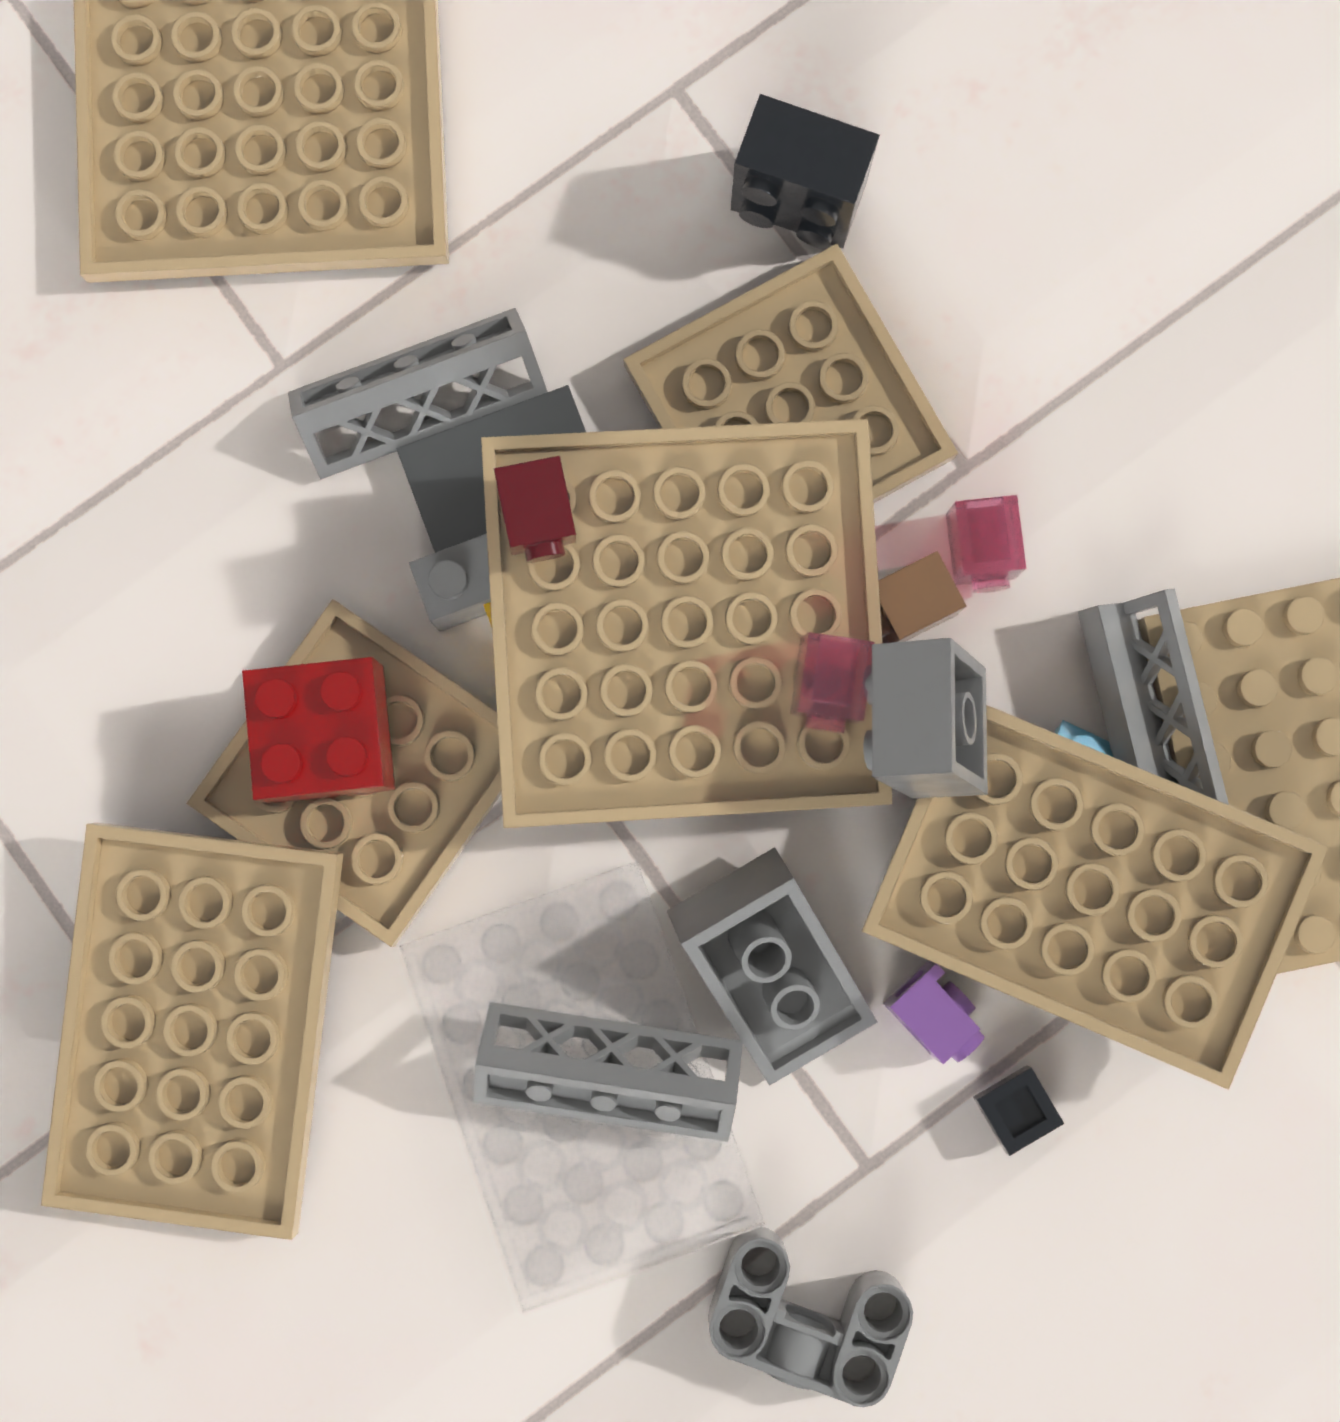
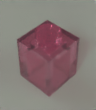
[946,495,1027,593]
[790,632,875,734]

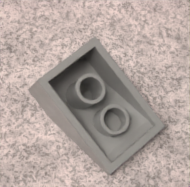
[667,847,877,1086]

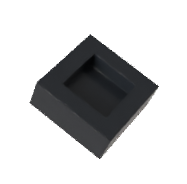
[973,1065,1064,1156]

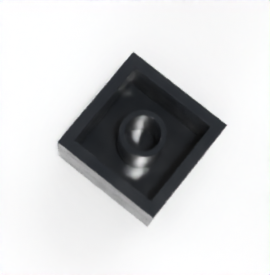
[730,94,880,249]

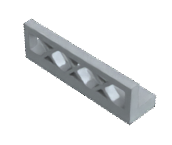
[288,308,548,480]
[1077,589,1229,805]
[473,1002,743,1142]

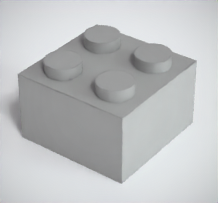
[863,638,988,799]

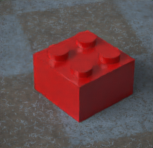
[242,657,395,804]

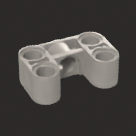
[708,1226,914,1408]

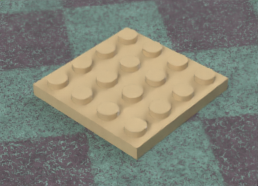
[623,244,958,503]
[186,599,501,947]

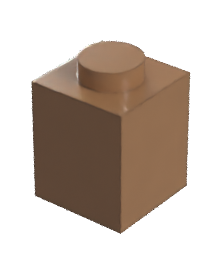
[878,551,967,643]

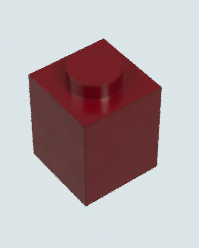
[494,456,576,563]

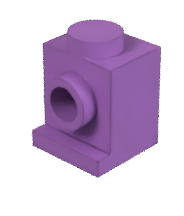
[883,961,985,1065]

